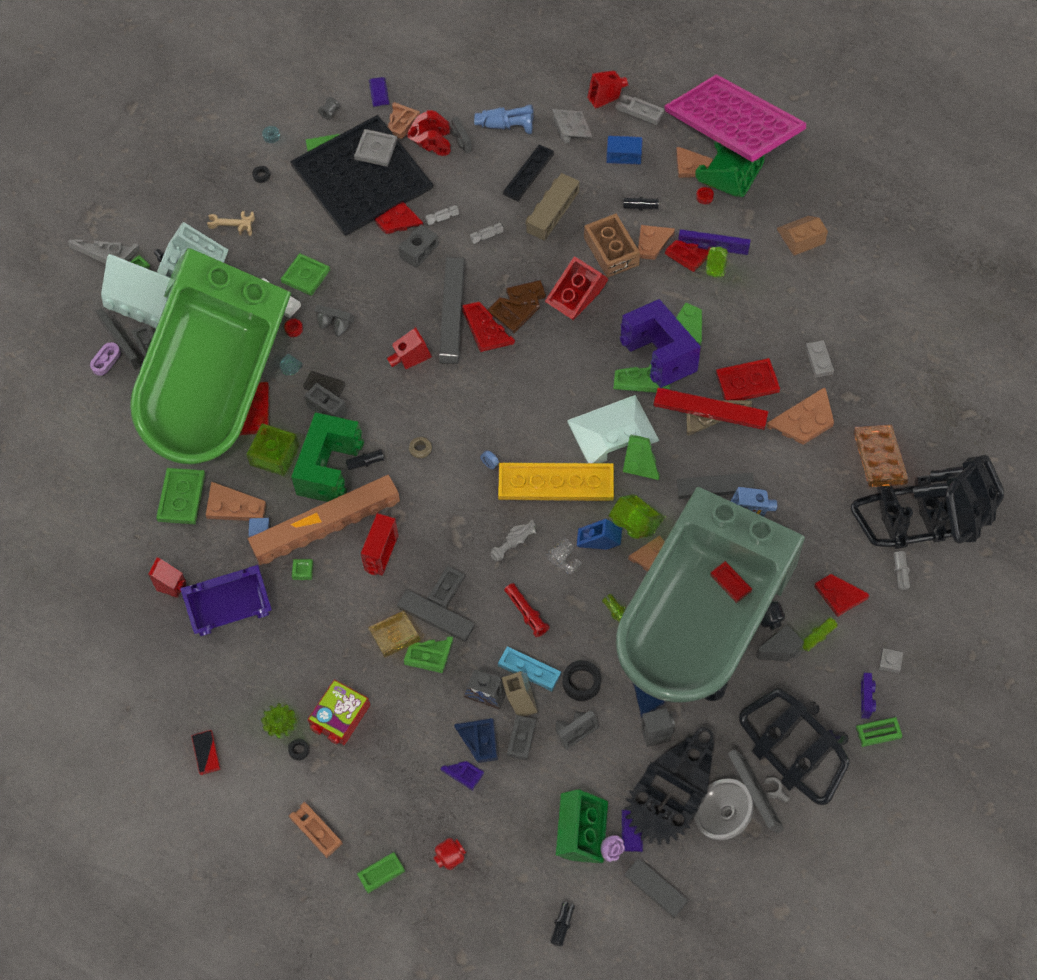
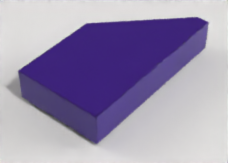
[440,761,484,791]

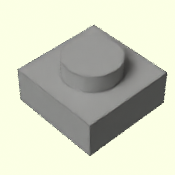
[879,648,903,674]

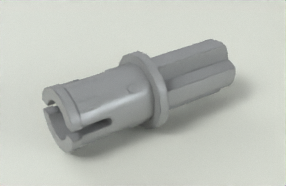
[893,551,910,591]

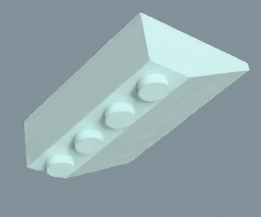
[101,254,170,328]

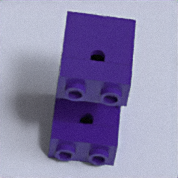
[620,299,701,388]

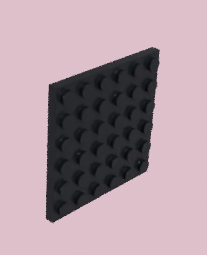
[290,115,433,236]

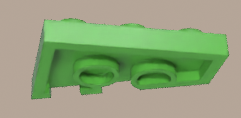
[614,364,670,393]

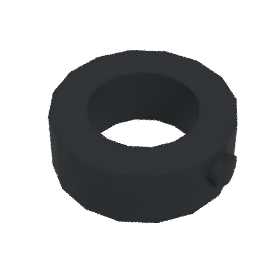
[252,166,270,183]
[288,739,309,761]

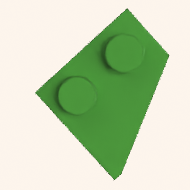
[676,303,702,346]
[623,434,660,480]

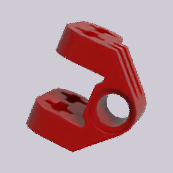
[407,110,451,156]

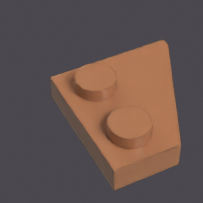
[388,102,420,139]
[676,147,712,178]
[638,225,675,260]

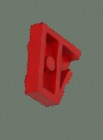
[814,574,870,617]

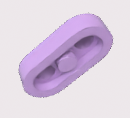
[90,343,121,375]

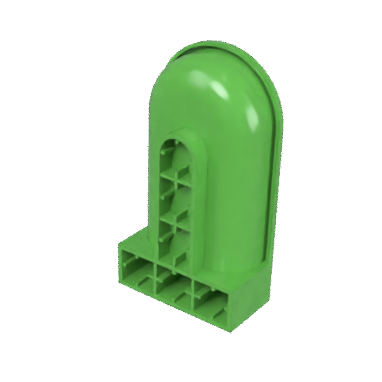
[130,248,291,464]

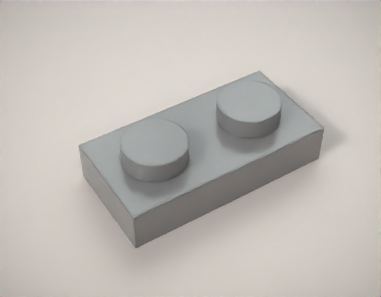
[805,340,834,378]

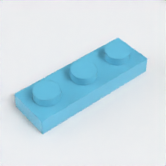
[498,646,561,691]

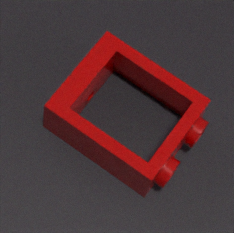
[360,513,399,576]

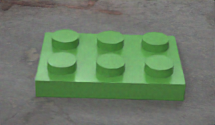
[156,468,206,524]

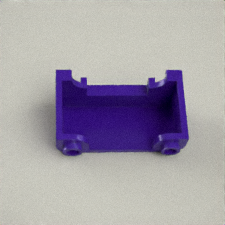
[180,565,272,637]

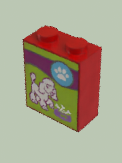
[307,679,371,746]

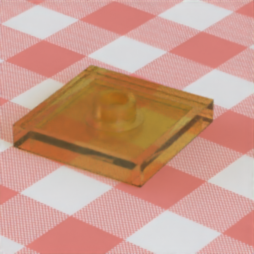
[368,610,421,658]

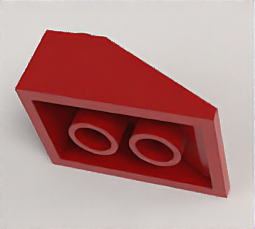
[545,256,609,320]

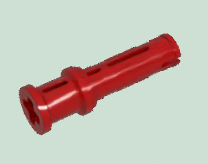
[504,583,549,637]

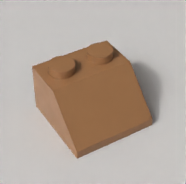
[777,216,828,256]

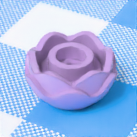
[600,835,625,862]

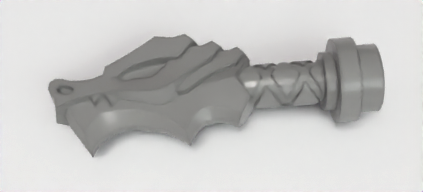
[490,520,536,562]

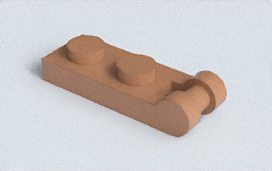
[288,802,343,858]

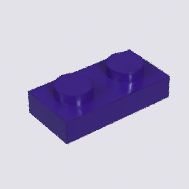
[861,673,876,719]

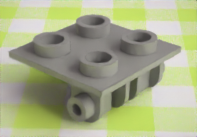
[552,109,592,143]

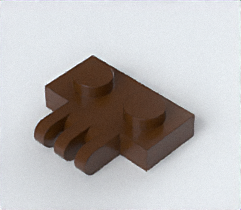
[506,280,545,309]

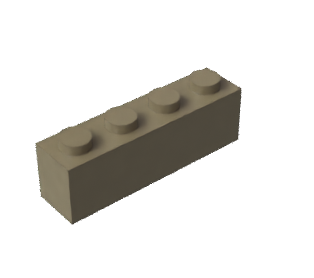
[525,173,580,241]

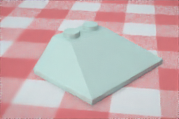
[157,222,228,278]
[567,395,659,463]

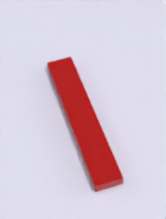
[653,387,769,430]

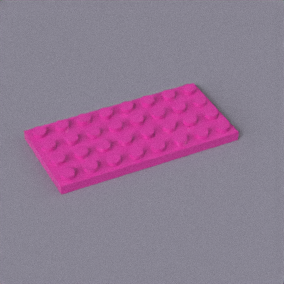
[664,74,806,162]

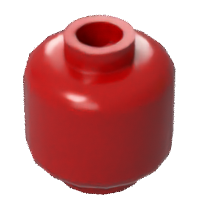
[433,838,466,870]

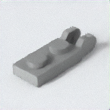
[615,95,664,125]

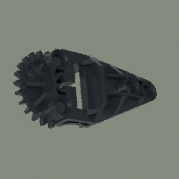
[625,727,715,845]

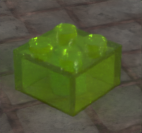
[246,423,300,476]
[608,494,665,539]

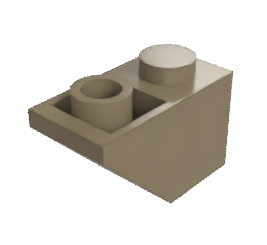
[502,671,538,717]

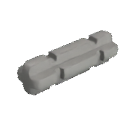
[425,205,459,225]
[470,223,504,244]

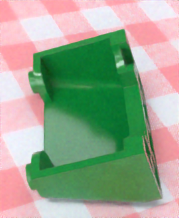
[695,141,765,197]

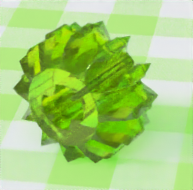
[706,246,728,277]
[261,702,297,739]

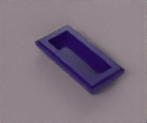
[369,77,389,107]
[622,809,643,852]

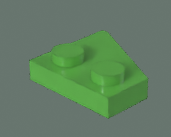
[404,637,453,673]

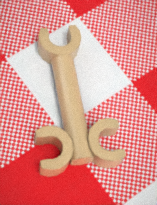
[207,211,255,236]

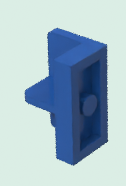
[607,136,642,164]

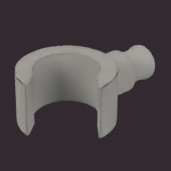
[764,777,790,803]

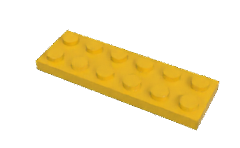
[498,463,614,501]

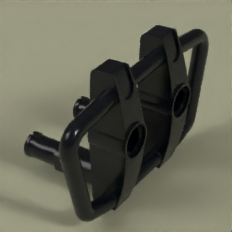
[913,455,1004,544]
[851,475,961,549]
[739,688,850,805]

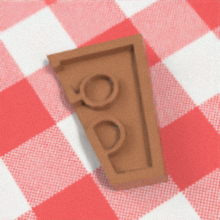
[206,482,266,521]

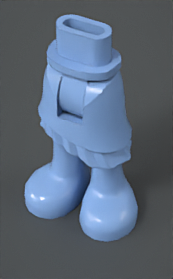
[474,105,533,134]

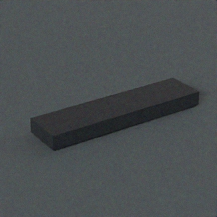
[503,144,554,202]

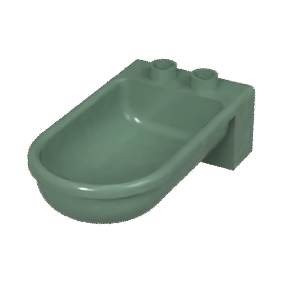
[616,487,805,703]

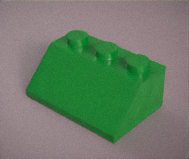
[556,789,608,863]

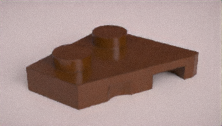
[488,297,538,334]

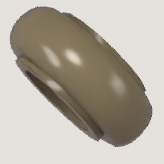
[409,437,432,459]

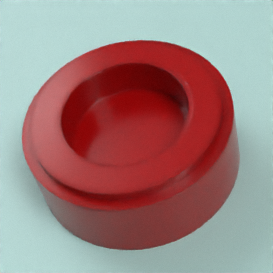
[696,187,714,205]
[284,319,303,337]

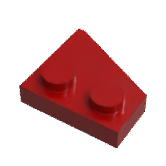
[375,202,423,234]
[665,240,714,272]

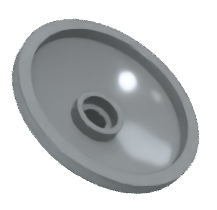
[694,779,754,840]

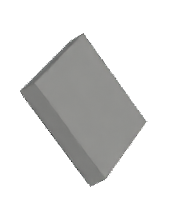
[354,129,397,167]

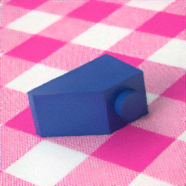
[577,519,622,550]

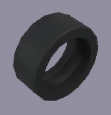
[563,660,601,701]

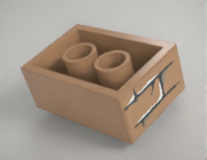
[584,214,640,278]

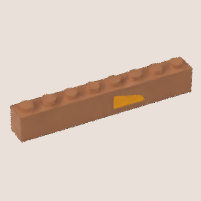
[247,474,400,565]

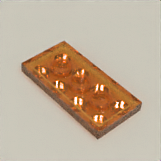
[854,424,908,487]

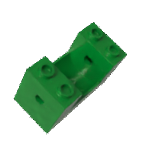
[291,412,364,502]

